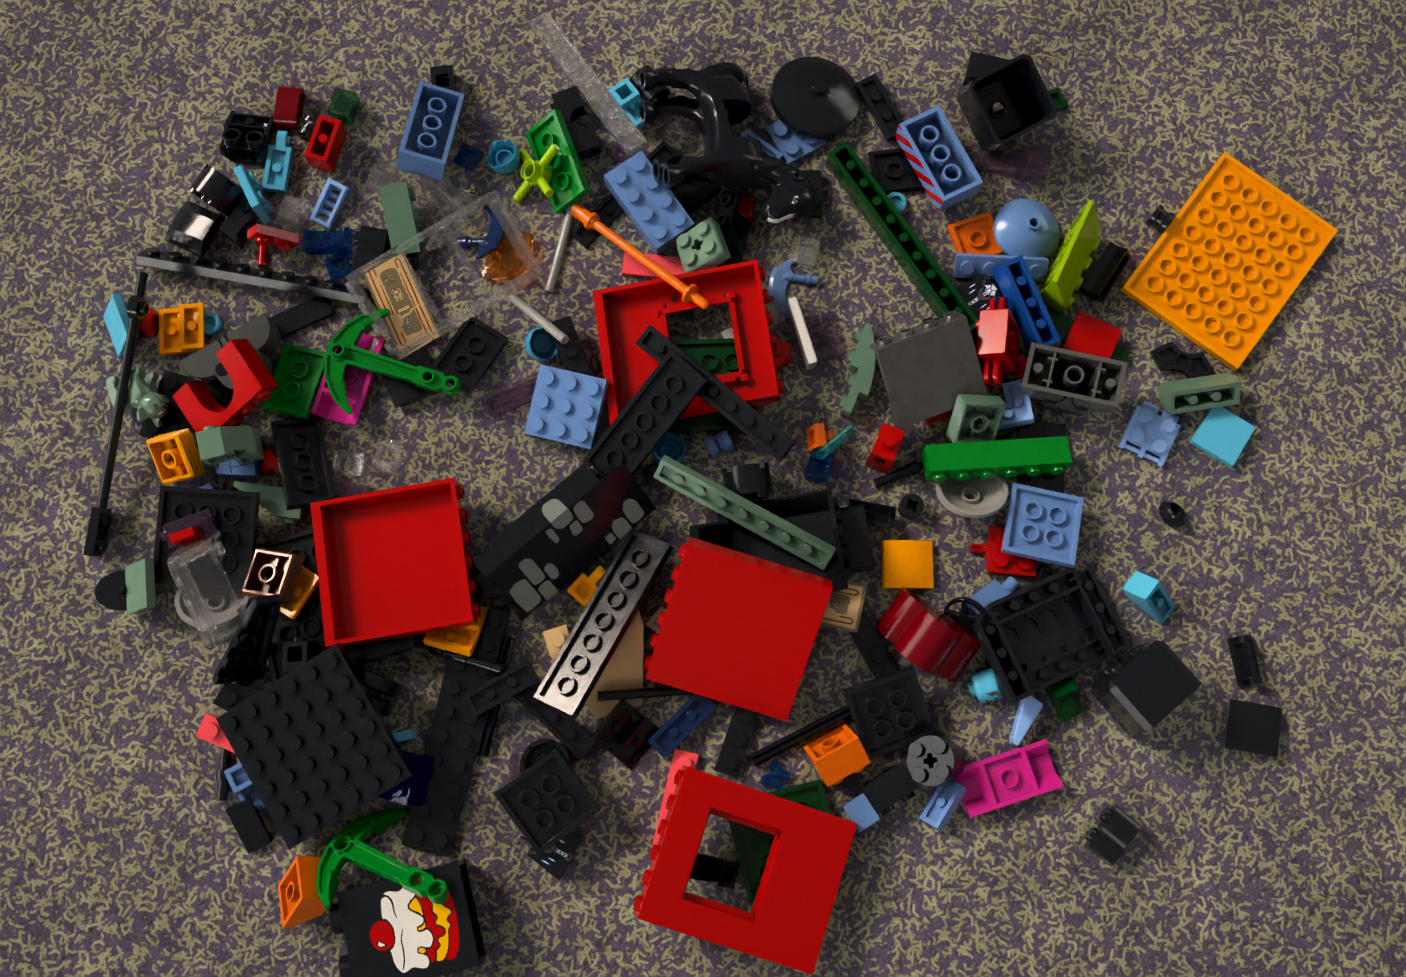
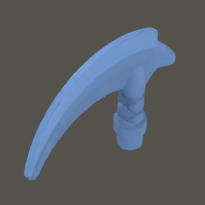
[769,259,818,320]

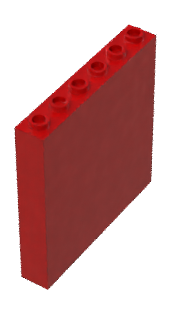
[310,478,481,648]
[643,537,833,722]

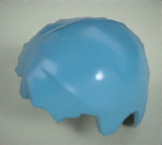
[486,139,521,174]
[525,326,558,361]
[651,432,688,464]

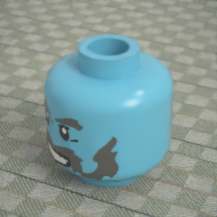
[968,668,1003,703]

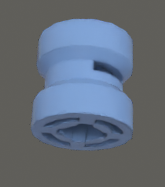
[703,430,734,460]

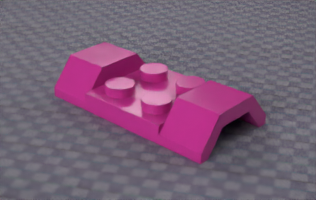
[311,325,386,426]
[956,739,1064,817]

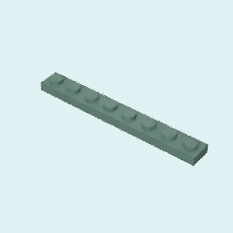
[653,455,836,570]

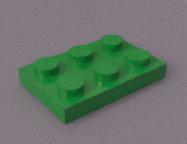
[262,344,326,420]

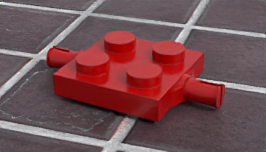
[970,525,1038,579]

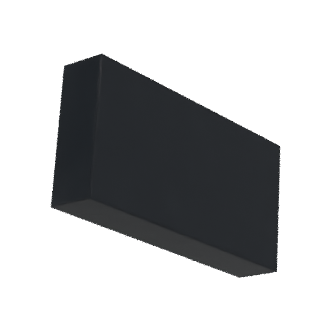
[226,797,272,854]

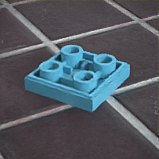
[233,165,273,224]
[103,293,138,357]
[1189,407,1256,467]

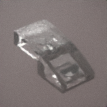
[326,450,370,478]

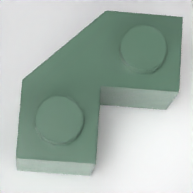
[195,425,264,466]

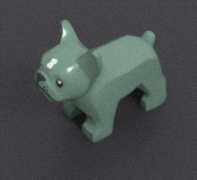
[106,368,170,427]

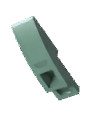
[838,323,875,418]

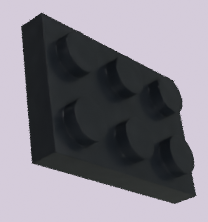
[430,314,509,396]

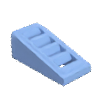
[309,178,353,229]
[1009,696,1043,746]

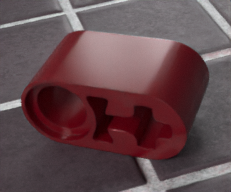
[274,86,305,130]

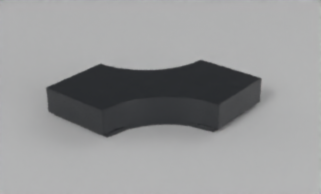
[1149,341,1214,379]

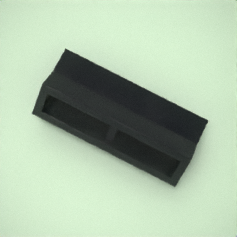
[1079,242,1131,303]

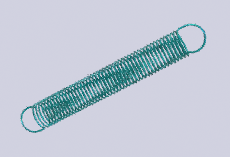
[816,425,857,459]

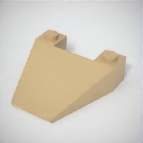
[543,610,644,720]

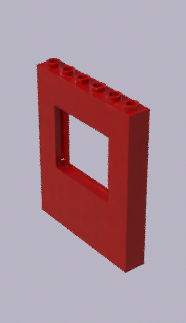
[592,259,784,425]
[633,765,857,975]

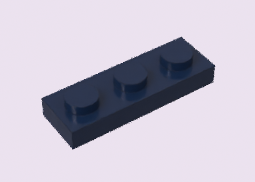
[647,694,717,759]

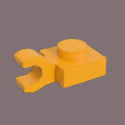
[567,565,606,607]

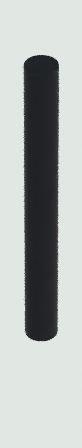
[597,686,694,701]

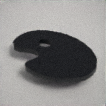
[95,570,127,611]

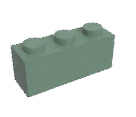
[378,182,426,255]
[1160,372,1240,415]

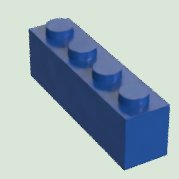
[991,255,1061,352]

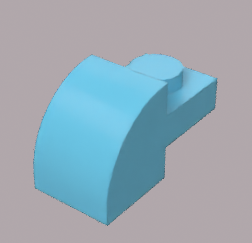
[609,78,645,131]

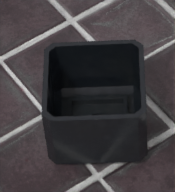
[957,54,1057,153]
[1091,641,1201,734]

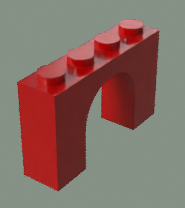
[172,338,278,432]

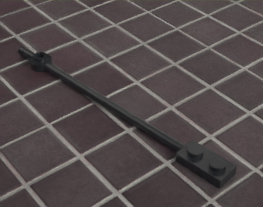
[83,271,150,557]

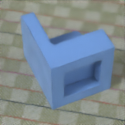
[843,793,880,833]

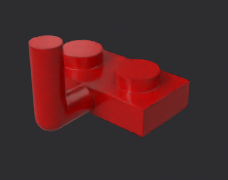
[247,224,302,266]

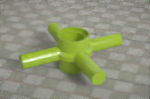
[513,143,560,202]

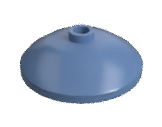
[993,199,1060,258]

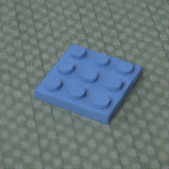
[524,364,609,449]
[1001,483,1084,568]

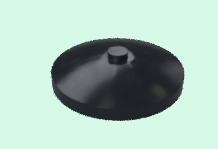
[770,57,860,139]

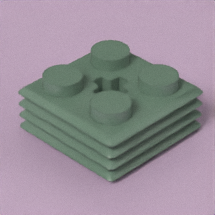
[674,217,731,273]
[946,394,1006,443]

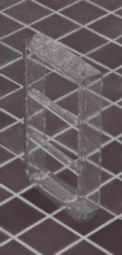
[345,189,545,360]

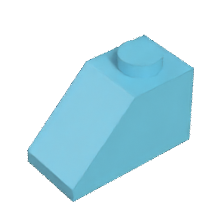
[1123,571,1176,625]

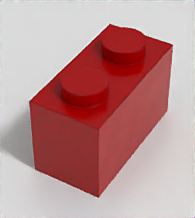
[304,114,348,173]

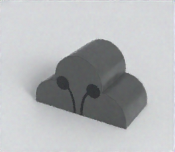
[179,313,281,390]
[1021,342,1128,415]

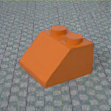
[802,722,871,787]
[278,855,333,929]

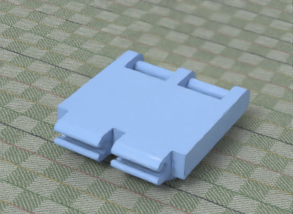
[1118,401,1181,467]

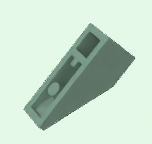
[233,481,308,525]

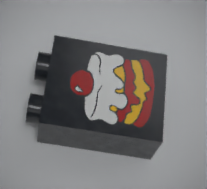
[329,858,487,977]

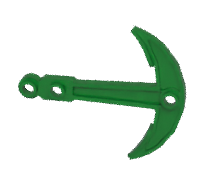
[324,309,462,415]
[316,809,449,909]

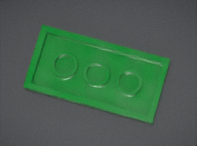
[526,109,590,213]

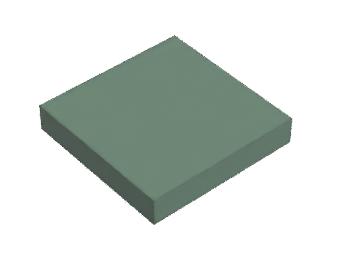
[125,558,156,615]

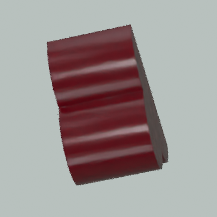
[875,586,981,682]

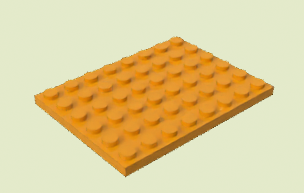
[1120,151,1338,371]

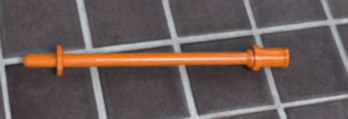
[571,203,709,309]

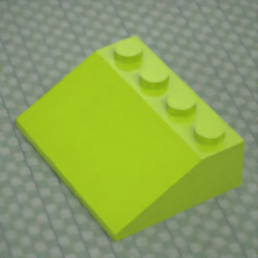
[1040,200,1102,313]

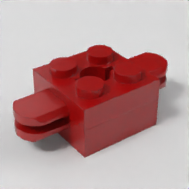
[974,297,1020,386]

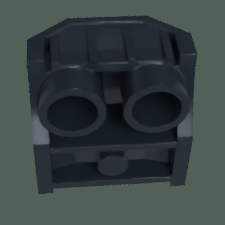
[219,111,275,166]
[165,201,226,257]

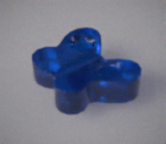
[760,759,790,790]

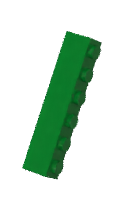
[922,436,1072,482]

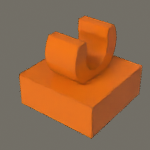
[806,423,835,452]

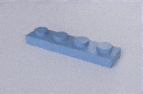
[953,252,1049,282]

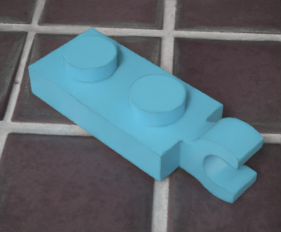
[262,131,294,194]

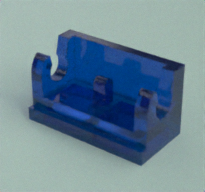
[301,227,353,255]

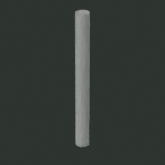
[545,206,574,294]
[507,292,569,344]

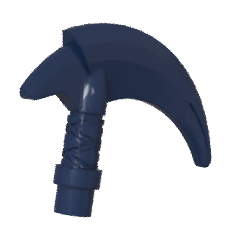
[457,205,505,260]

